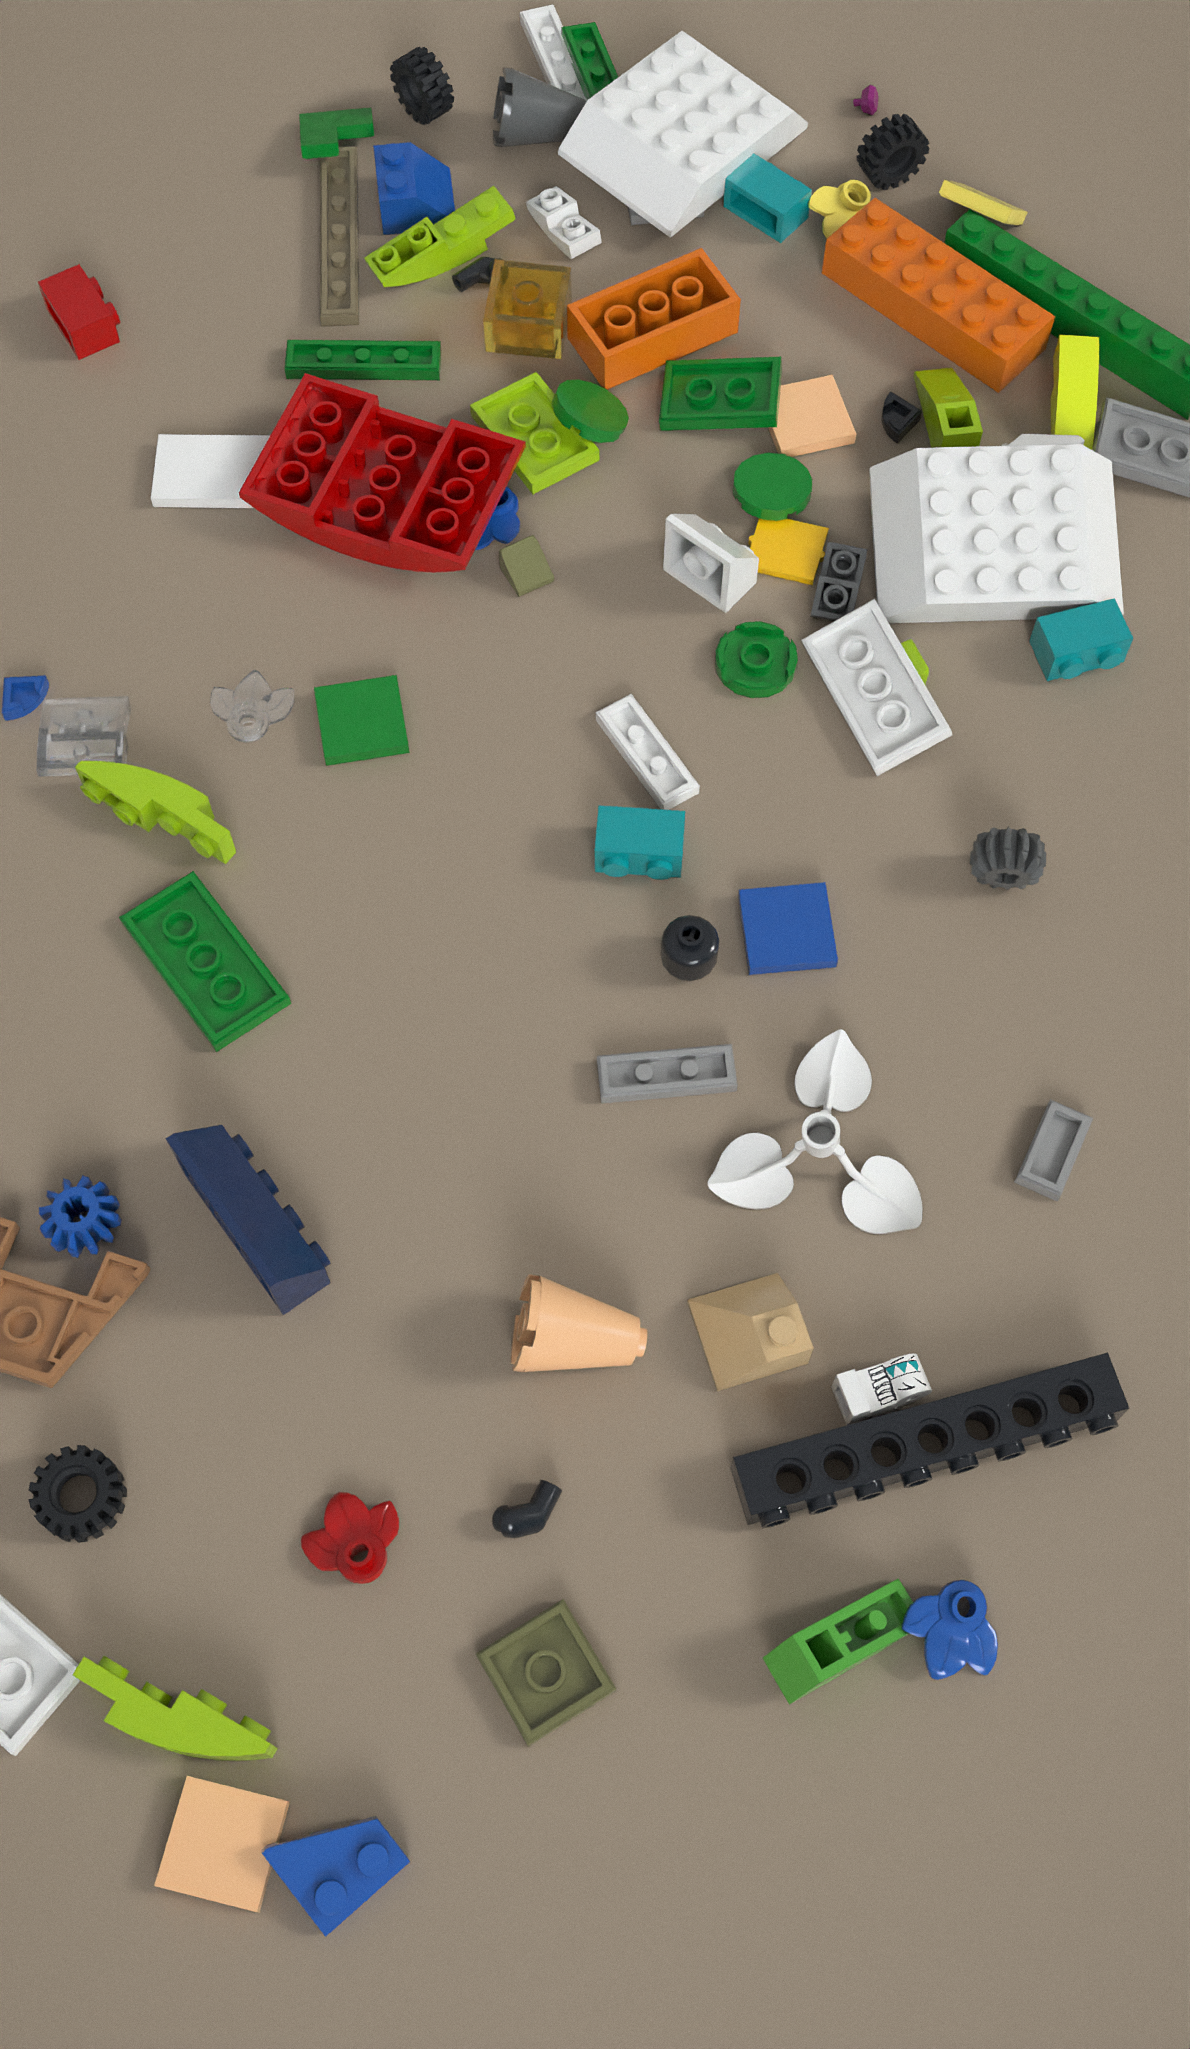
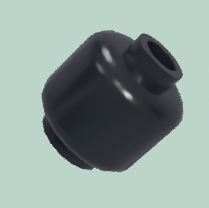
[660,915,720,981]

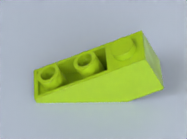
[913,367,983,448]

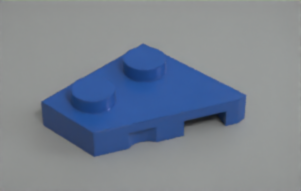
[262,1816,410,1937]

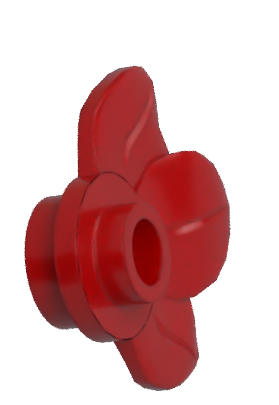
[301,1492,400,1584]

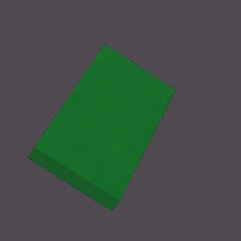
[119,871,292,1052]

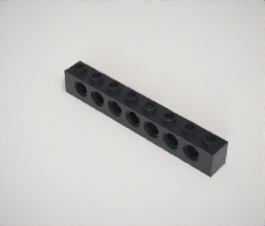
[730,1352,1129,1528]

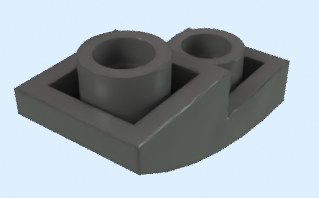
[810,542,868,621]

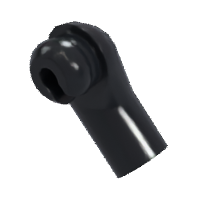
[452,257,510,292]

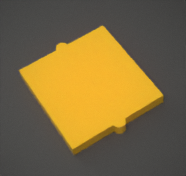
[748,518,829,585]

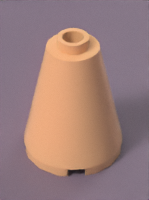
[511,1274,647,1372]

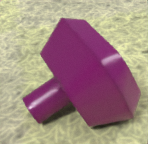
[853,84,879,115]

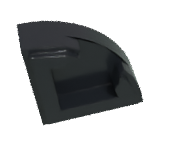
[882,391,922,444]

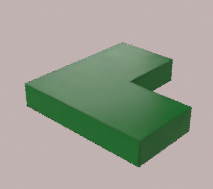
[299,107,374,159]

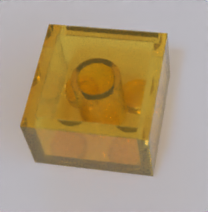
[483,260,572,359]

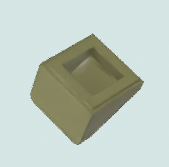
[499,535,554,597]

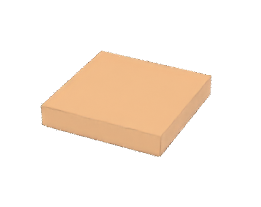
[768,375,857,457]
[154,1776,290,1913]

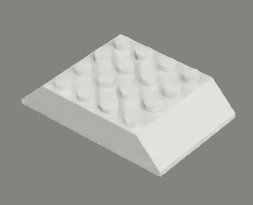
[558,31,808,238]
[869,444,1124,623]

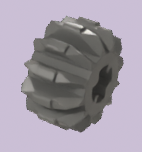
[970,826,1047,890]

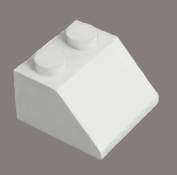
[663,514,759,613]

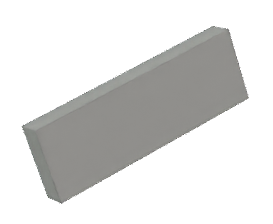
[597,1044,737,1104]

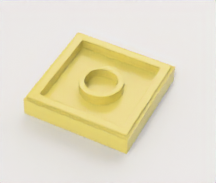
[939,180,1028,226]

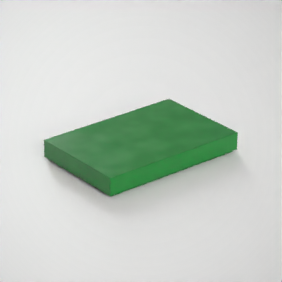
[659,356,782,431]

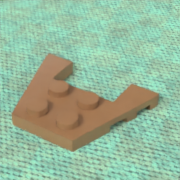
[0,1217,150,1388]

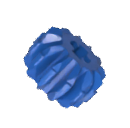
[39,1175,122,1258]

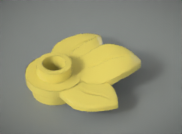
[808,180,871,238]

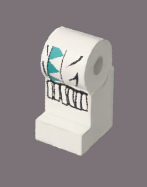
[831,1353,932,1425]

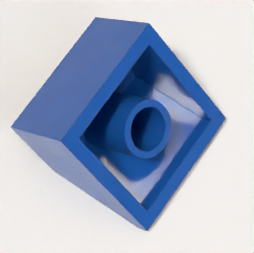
[373,142,455,235]

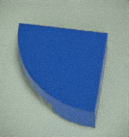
[2,675,49,721]

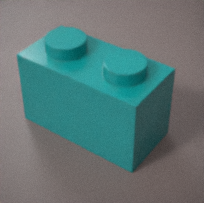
[723,153,812,243]
[1029,598,1134,681]
[595,805,685,880]

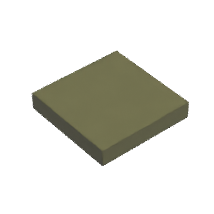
[476,1599,616,1747]

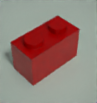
[38,264,120,360]

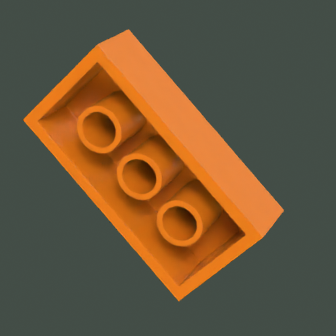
[567,248,741,390]

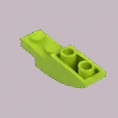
[364,185,516,287]
[75,761,236,864]
[72,1655,278,1761]

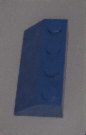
[165,1124,331,1315]

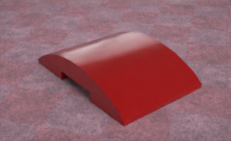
[239,373,526,573]

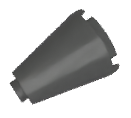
[493,67,587,147]

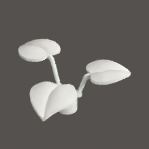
[708,1029,923,1234]

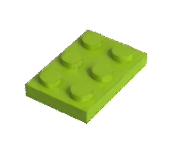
[470,372,600,495]

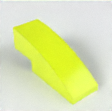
[1051,335,1099,450]

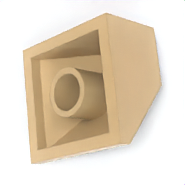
[687,1273,814,1391]

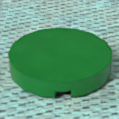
[551,379,629,443]
[732,453,813,521]
[715,621,798,698]

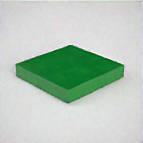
[314,675,410,766]

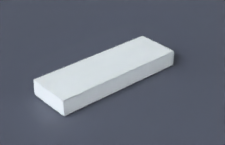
[596,694,700,810]

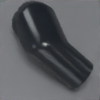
[492,1480,562,1539]

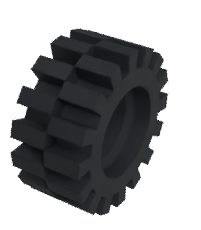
[390,46,454,125]
[856,114,930,190]
[28,1445,127,1543]

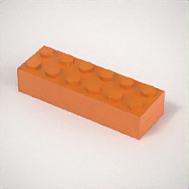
[822,198,1055,393]

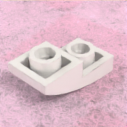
[526,186,602,259]

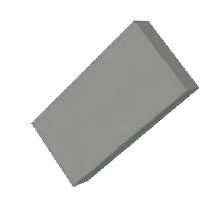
[1014,1099,1093,1201]

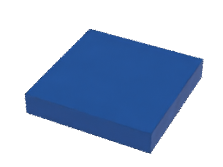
[738,882,838,975]

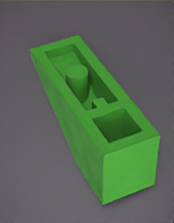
[763,1578,913,1705]

